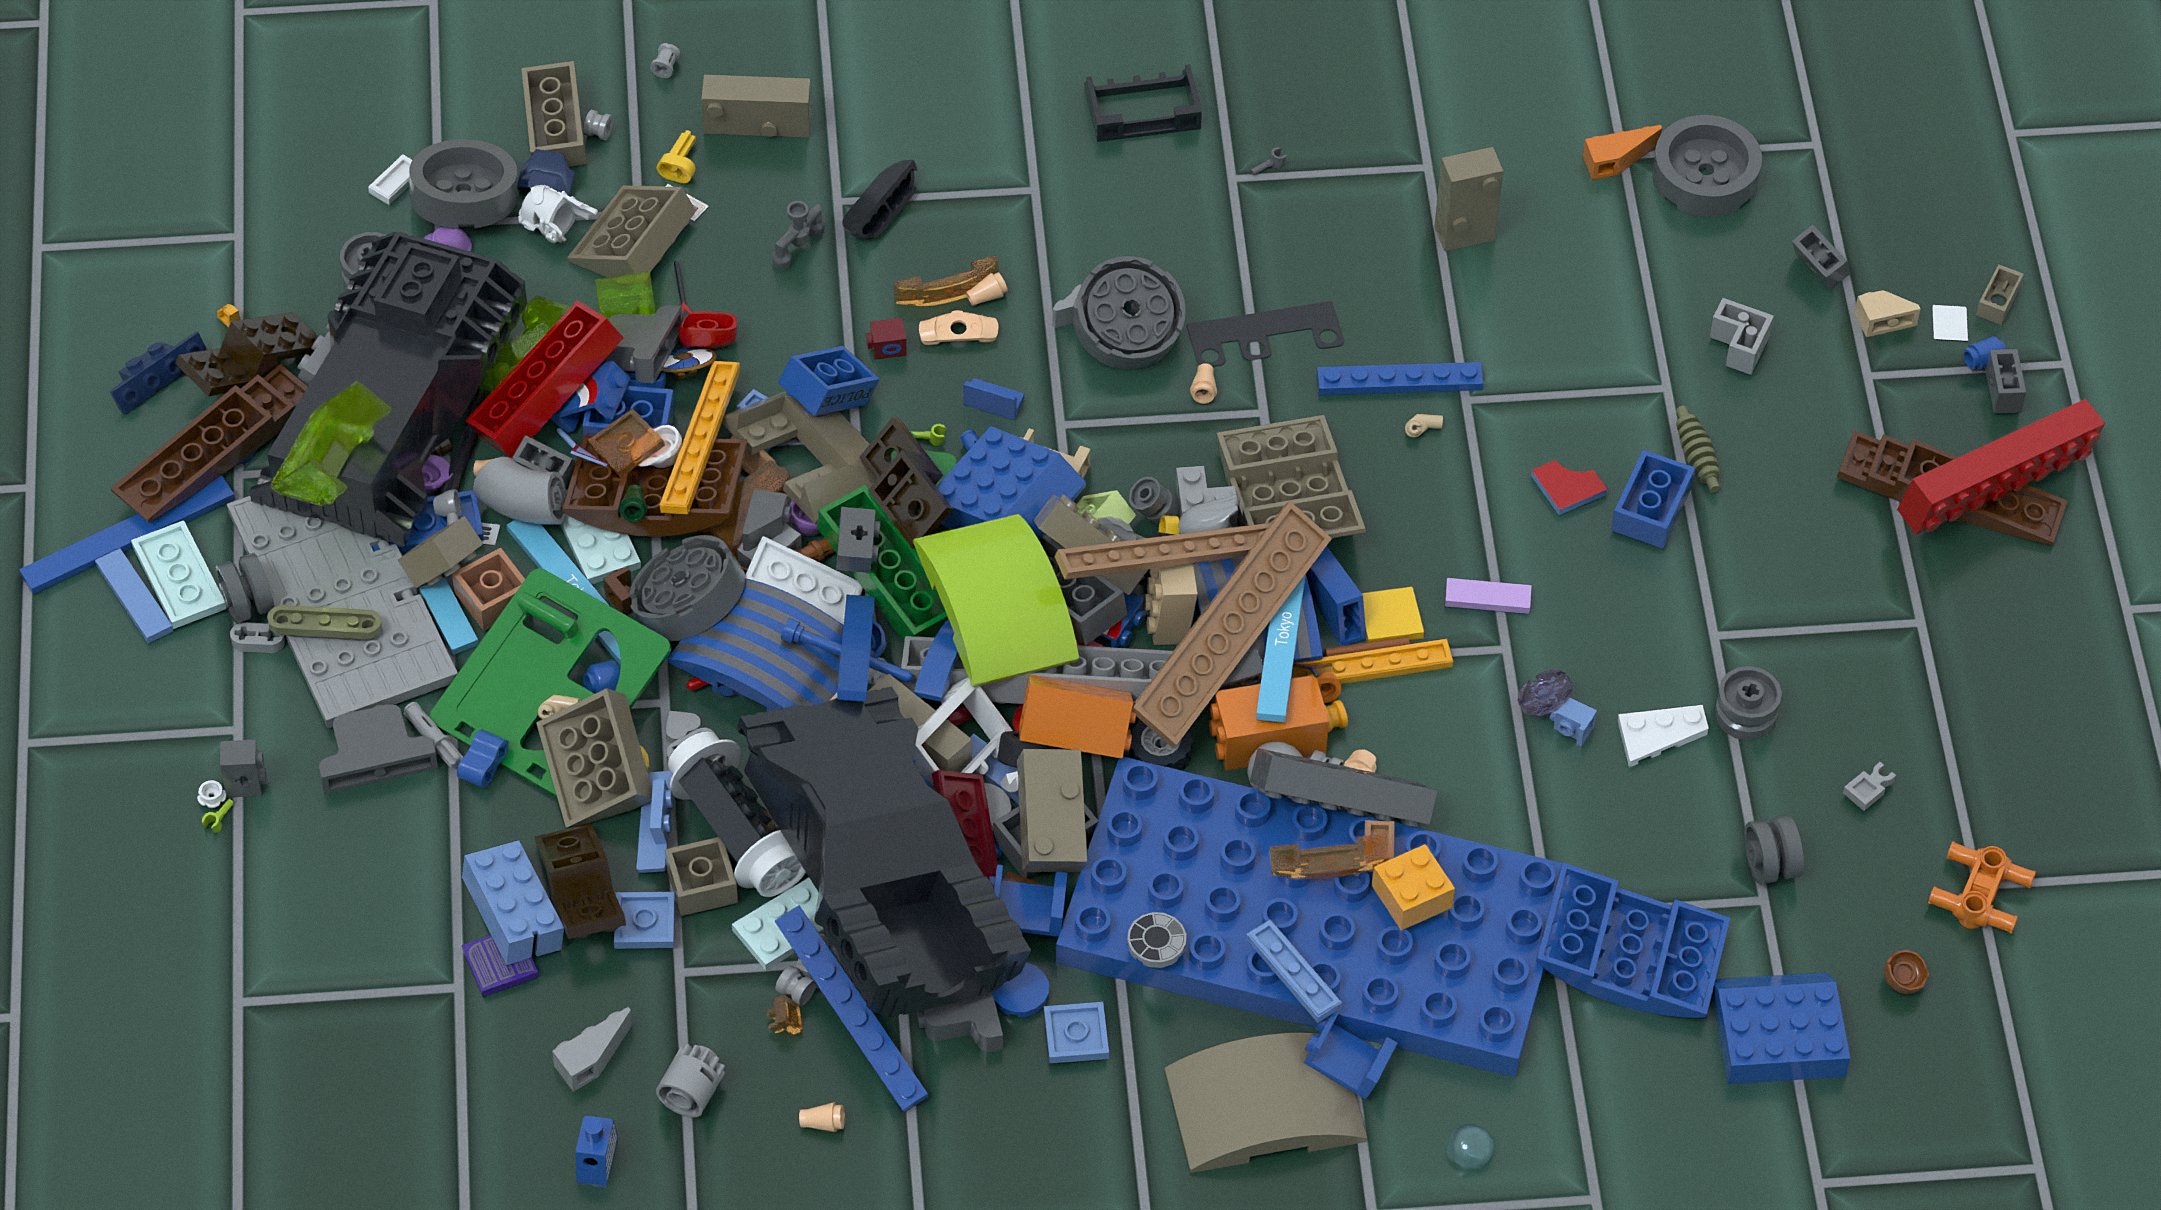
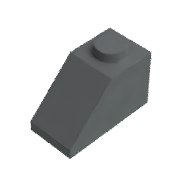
[742,489,792,551]

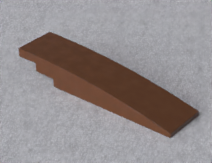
[110,364,308,523]
[1837,430,2068,545]

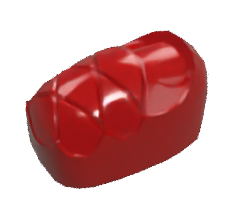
[678,311,737,349]

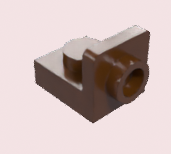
[603,566,633,616]

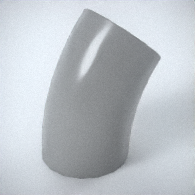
[473,457,567,525]

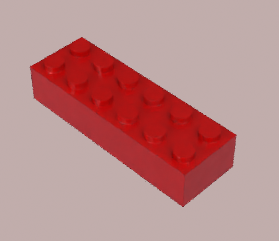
[466,300,624,458]

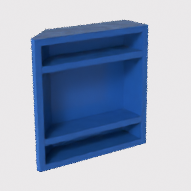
[936,426,1087,540]
[1712,972,1851,1084]

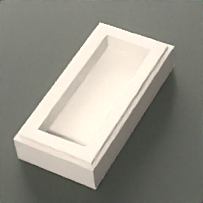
[368,154,412,205]

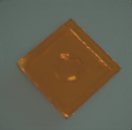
[588,408,665,477]

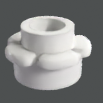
[197,780,226,808]

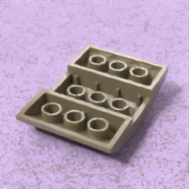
[1217,415,1366,538]
[1164,1033,1367,1173]

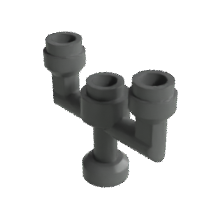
[772,201,825,270]

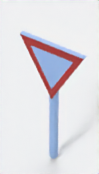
[557,428,607,466]

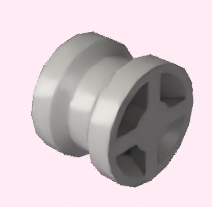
[584,109,613,141]

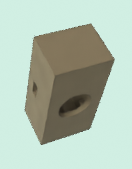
[1976,264,2024,325]

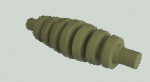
[1676,406,1721,493]

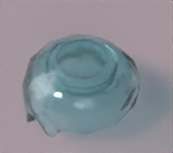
[1445,1124,1495,1169]

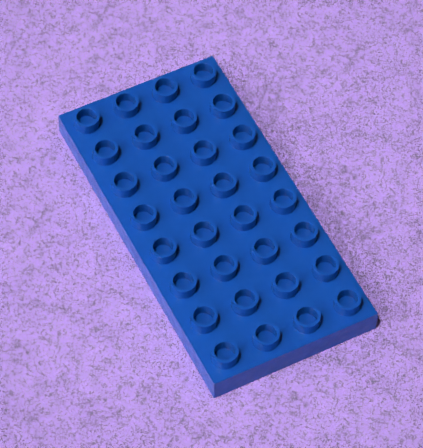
[1056,757,1562,1078]

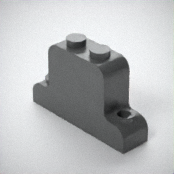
[600,305,683,383]
[319,704,438,794]
[916,992,1003,1052]

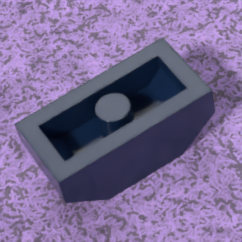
[517,149,576,197]

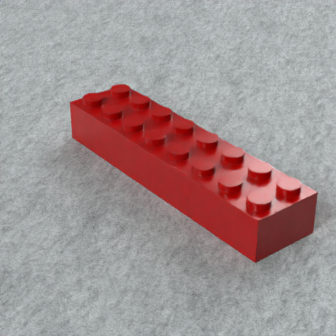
[1897,399,2105,535]

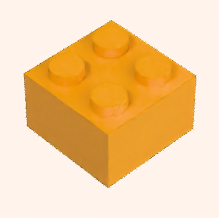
[1372,844,1455,930]

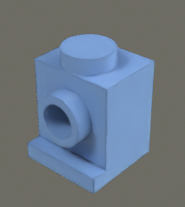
[1550,696,1597,747]

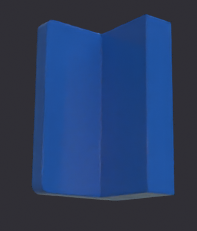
[963,378,1024,420]

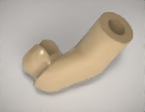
[1405,414,1443,437]
[538,695,581,719]

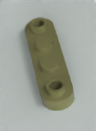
[267,605,382,640]

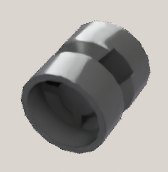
[1129,477,1180,525]

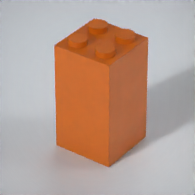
[1018,674,1136,758]
[1209,675,1329,771]

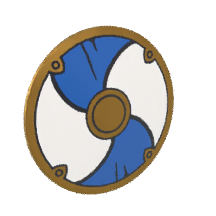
[661,348,716,380]

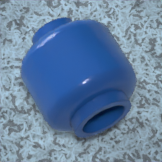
[583,660,620,694]

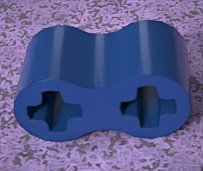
[457,729,509,789]

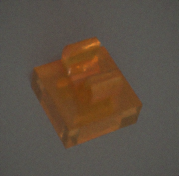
[766,994,803,1035]

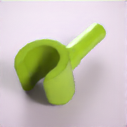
[911,424,946,446]
[202,799,234,833]

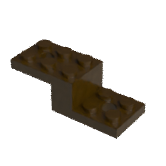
[175,312,318,397]
[859,417,953,549]
[535,823,626,939]

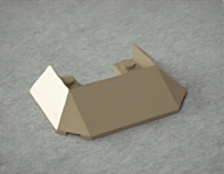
[722,391,876,525]

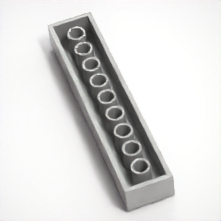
[901,636,1173,704]

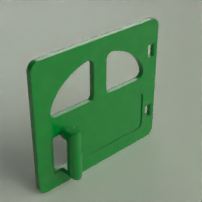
[430,568,671,797]

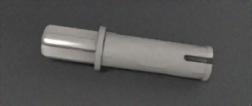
[404,702,463,769]

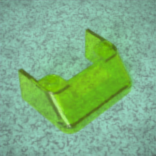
[270,380,392,506]

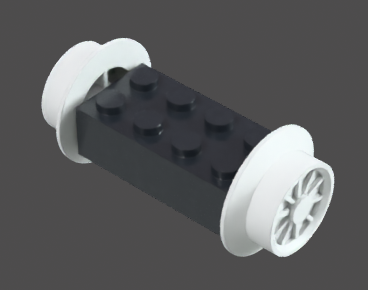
[668,732,806,897]

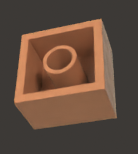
[452,548,525,631]

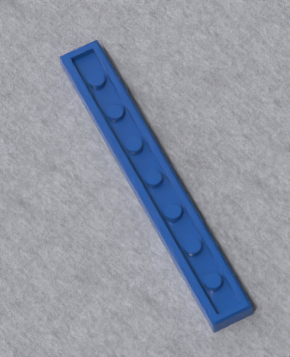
[19,475,235,594]
[837,594,875,702]

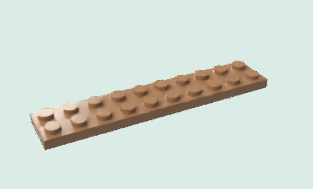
[1132,501,1332,747]

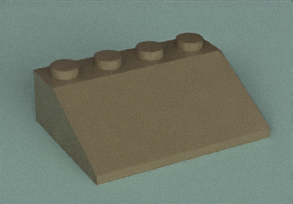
[567,185,696,284]
[536,688,652,828]

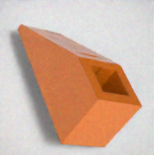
[1583,125,1662,180]

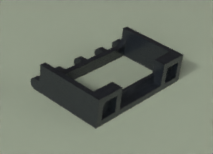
[1084,64,1202,142]

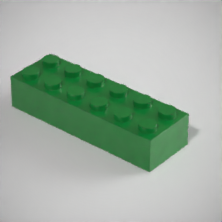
[817,485,949,642]

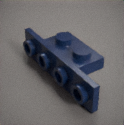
[110,332,207,414]

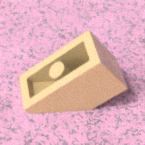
[1855,290,1920,337]

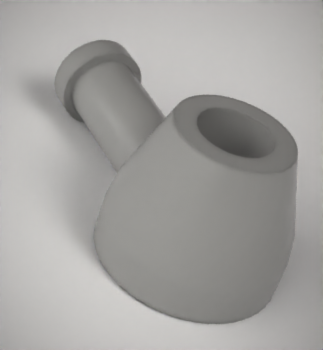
[433,489,461,526]

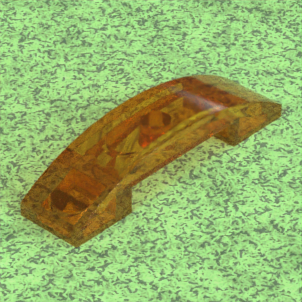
[894,255,998,306]
[1269,833,1389,879]

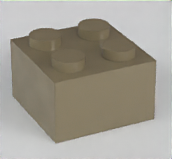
[398,516,483,588]
[665,837,738,916]

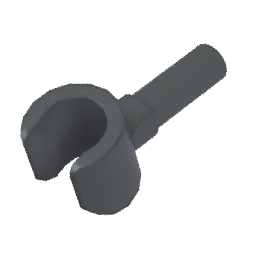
[1250,147,1287,175]

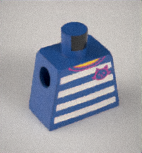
[575,1116,618,1187]

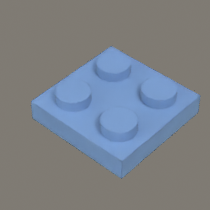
[614,892,675,949]
[1044,1002,1109,1063]

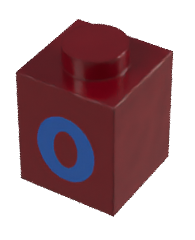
[865,318,907,360]

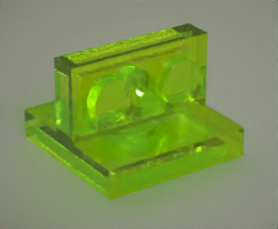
[595,271,656,320]

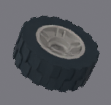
[1129,720,1193,770]

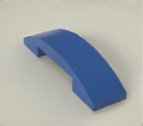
[914,620,960,702]

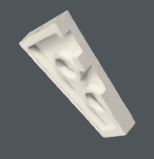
[1618,705,1709,768]

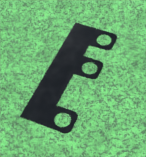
[1186,301,1344,366]

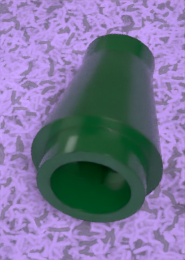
[619,485,647,522]

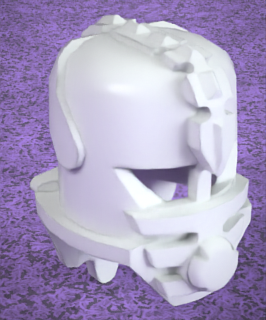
[518,185,598,243]

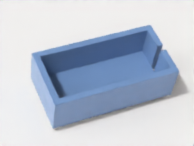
[462,840,564,965]

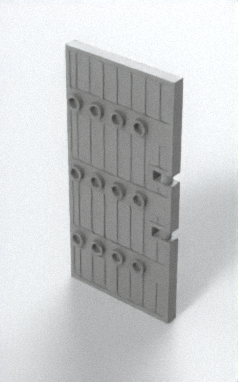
[227,496,458,728]

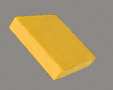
[1362,587,1424,642]

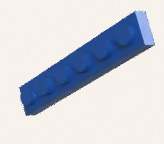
[1317,362,1483,395]

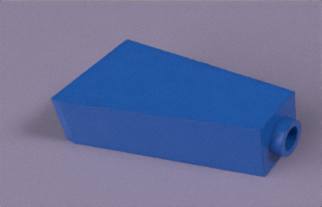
[1306,546,1367,646]

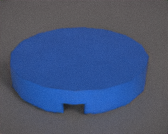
[992,962,1049,1017]

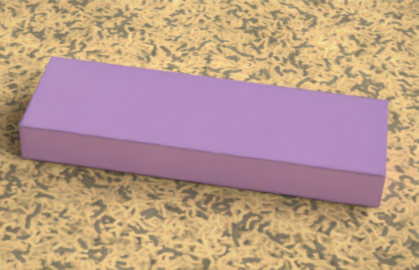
[1445,578,1532,614]

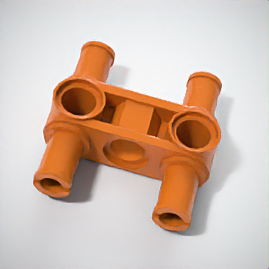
[1928,841,2036,934]

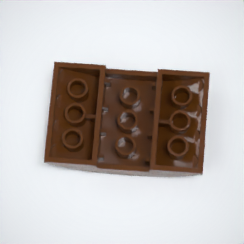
[563,435,748,536]

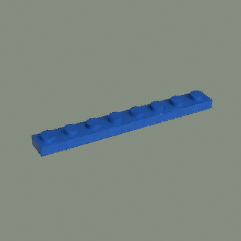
[775,905,929,1113]

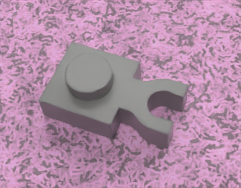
[1843,762,1896,811]

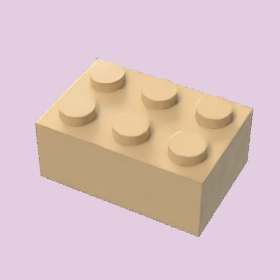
[1144,563,1197,645]

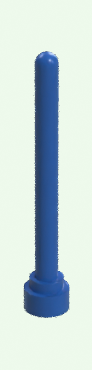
[781,618,913,682]

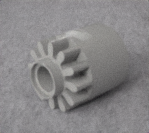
[656,1044,725,1117]

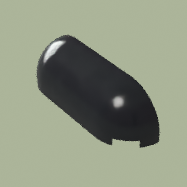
[842,160,917,239]

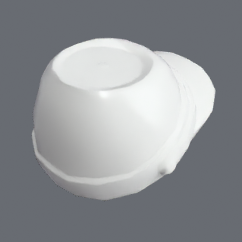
[632,425,682,468]

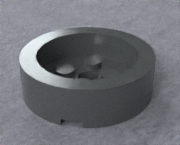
[1652,115,1762,217]
[409,139,517,229]
[1073,256,1186,370]
[629,535,745,641]

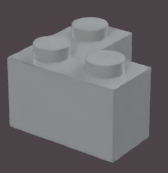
[1710,298,1774,375]
[1175,466,1238,528]

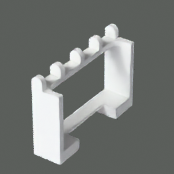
[913,678,1013,785]

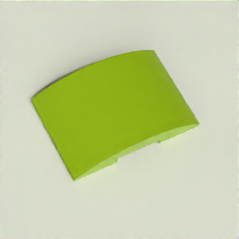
[913,514,1079,687]

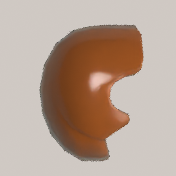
[1884,949,1929,994]

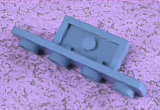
[637,771,674,873]

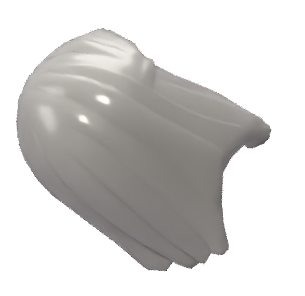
[1178,494,1241,534]

